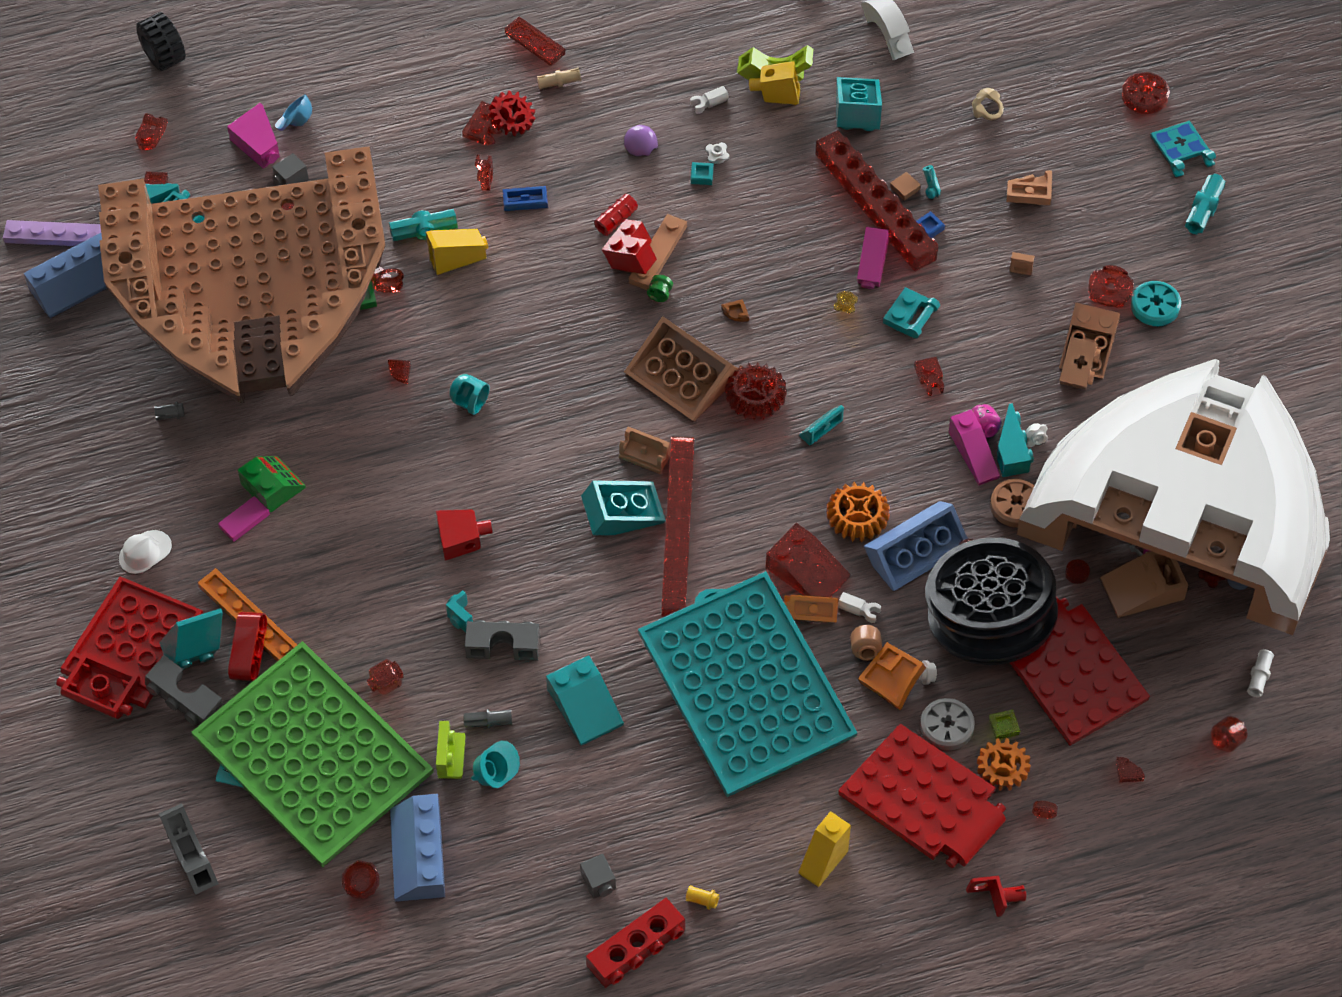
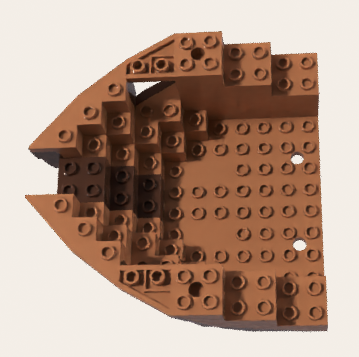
[98,146,385,404]

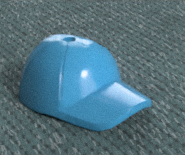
[275,94,312,131]

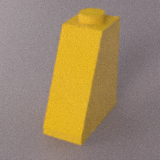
[426,229,489,275]
[799,811,851,887]

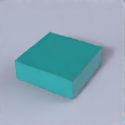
[691,162,714,185]

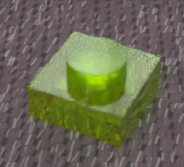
[989,709,1020,739]

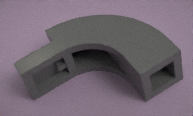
[159,803,219,895]

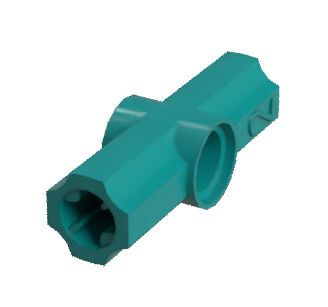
[1185,173,1226,235]
[389,209,458,241]

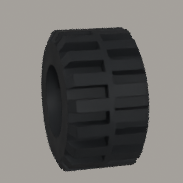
[136,12,186,71]

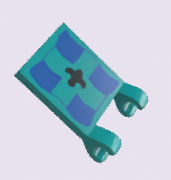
[1150,120,1216,177]

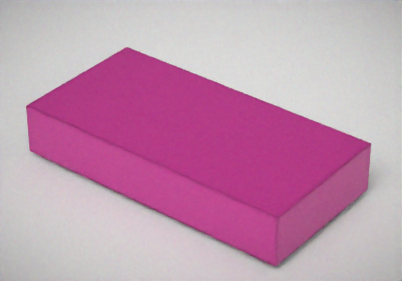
[218,496,270,542]

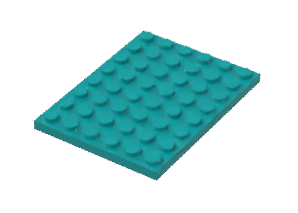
[638,571,858,797]

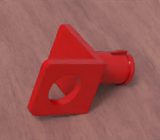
[966,876,1026,917]

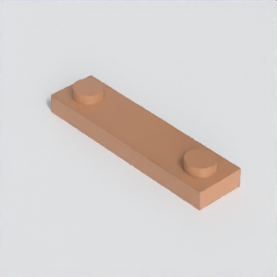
[629,214,687,290]

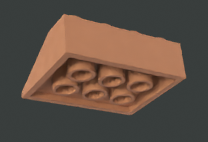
[624,316,740,422]

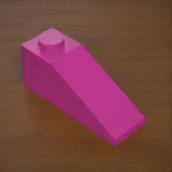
[949,410,1000,485]

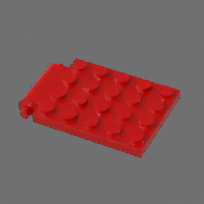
[56,576,203,719]
[1010,597,1150,746]
[838,724,1006,868]

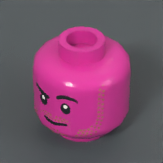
[972,404,1001,438]

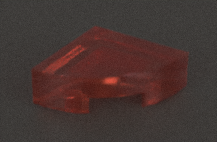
[388,359,411,384]
[1116,757,1145,783]

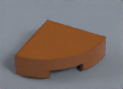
[721,299,749,322]

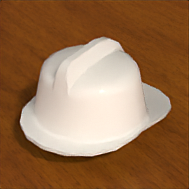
[119,530,172,574]

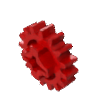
[488,91,536,136]

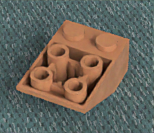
[1059,303,1120,379]
[1100,551,1188,618]

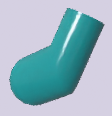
[923,165,941,199]

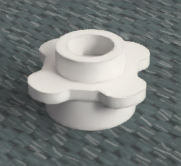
[706,142,729,164]
[1026,424,1048,447]

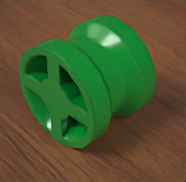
[647,274,673,302]

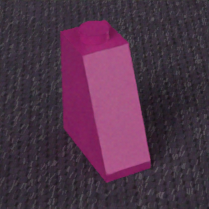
[227,103,280,169]
[857,227,889,289]

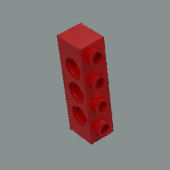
[586,897,685,988]

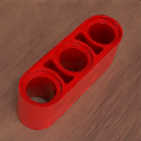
[228,612,267,681]

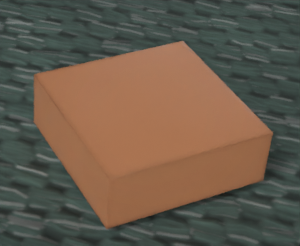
[890,172,921,201]
[1010,252,1035,275]

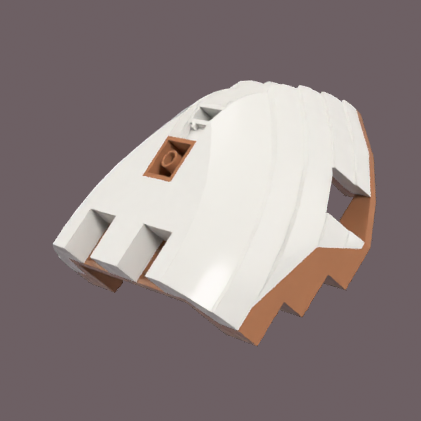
[1017,359,1330,635]

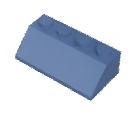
[24,233,107,318]
[864,501,968,591]
[390,794,445,902]

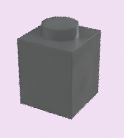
[272,153,309,186]
[580,854,616,899]

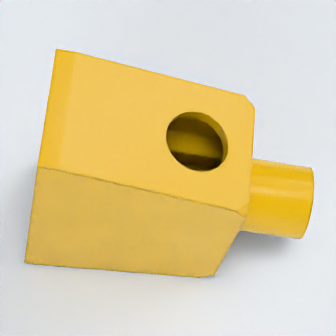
[749,61,800,104]

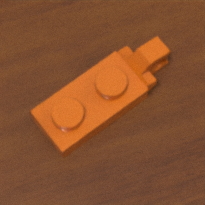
[783,595,838,622]

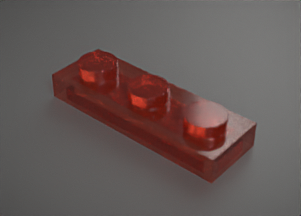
[505,16,565,66]

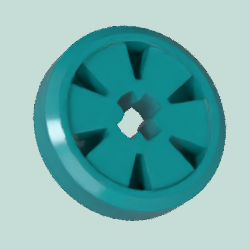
[1131,281,1181,326]

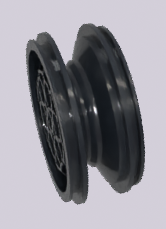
[925,538,1058,665]

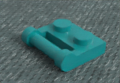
[883,287,940,339]

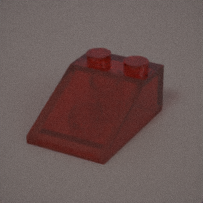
[766,523,850,598]

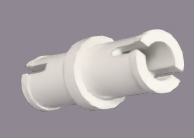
[1247,649,1274,697]

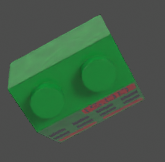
[237,456,306,513]

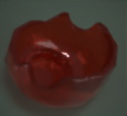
[342,860,380,899]

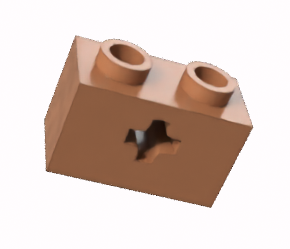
[1059,337,1101,390]

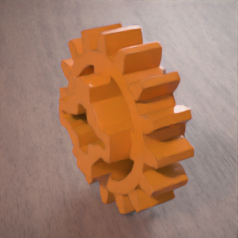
[977,738,1031,791]

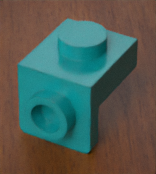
[446,591,473,633]

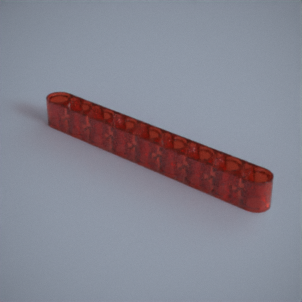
[661,436,694,617]

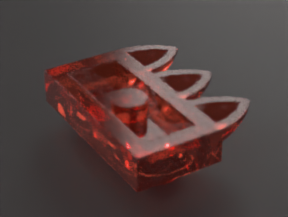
[462,101,502,145]

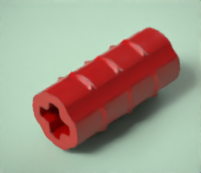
[594,194,638,236]

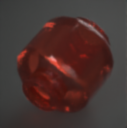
[367,659,404,695]
[1211,716,1248,752]

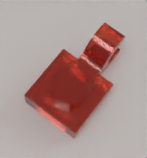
[475,155,494,191]

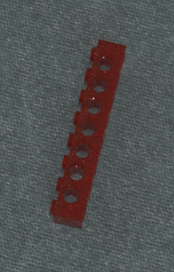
[815,130,938,271]

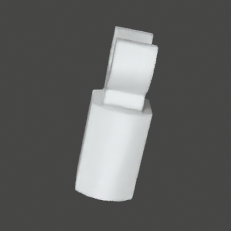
[690,86,729,114]
[838,592,881,623]

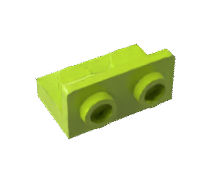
[436,721,466,779]

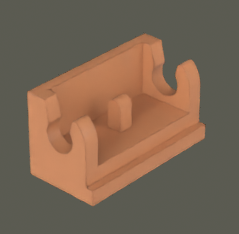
[619,427,670,474]

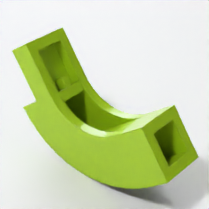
[737,45,814,81]

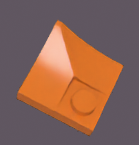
[858,642,926,710]

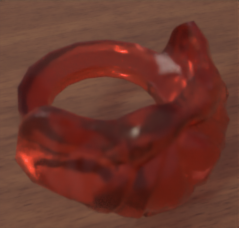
[371,266,404,293]

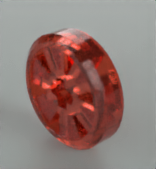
[1121,72,1170,114]

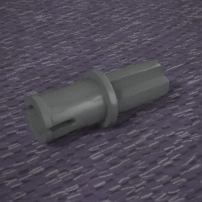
[463,709,512,728]

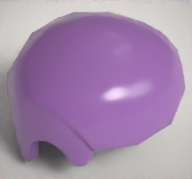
[624,125,658,156]

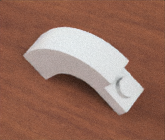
[861,0,914,60]

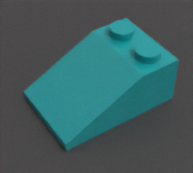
[836,77,882,131]
[581,481,666,535]
[159,608,223,669]
[546,655,624,746]

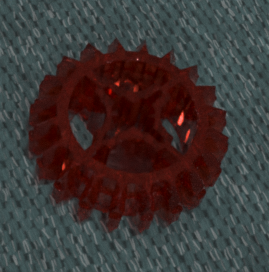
[725,361,787,420]

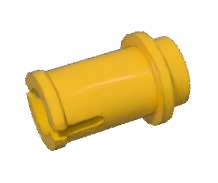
[686,885,719,910]

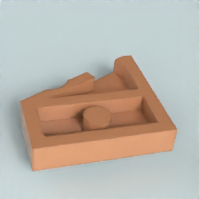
[1006,170,1052,205]

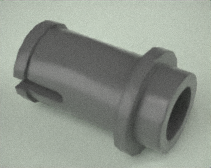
[154,401,185,420]

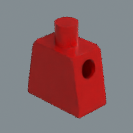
[436,509,493,560]

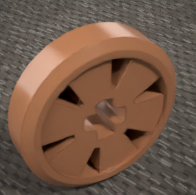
[990,479,1034,527]

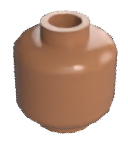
[850,625,883,661]

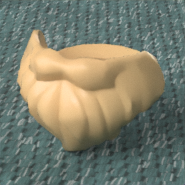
[972,88,1004,120]

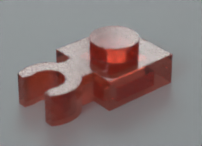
[914,357,944,396]

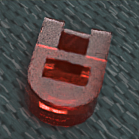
[135,113,168,150]

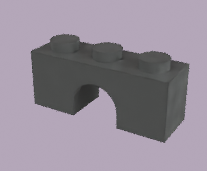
[465,620,540,661]
[145,655,222,725]

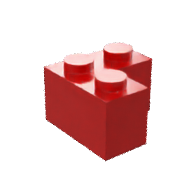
[602,219,657,274]

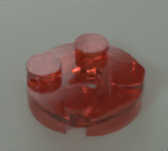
[1088,265,1134,308]

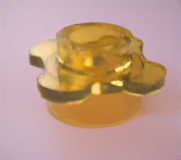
[833,291,858,314]

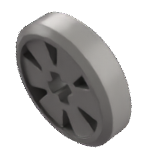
[920,698,975,751]

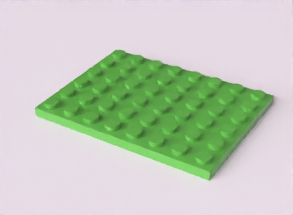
[191,641,434,867]

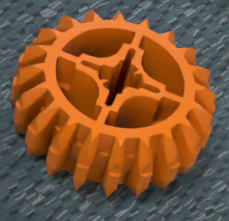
[827,482,890,542]

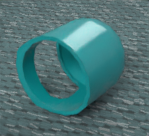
[449,374,490,415]

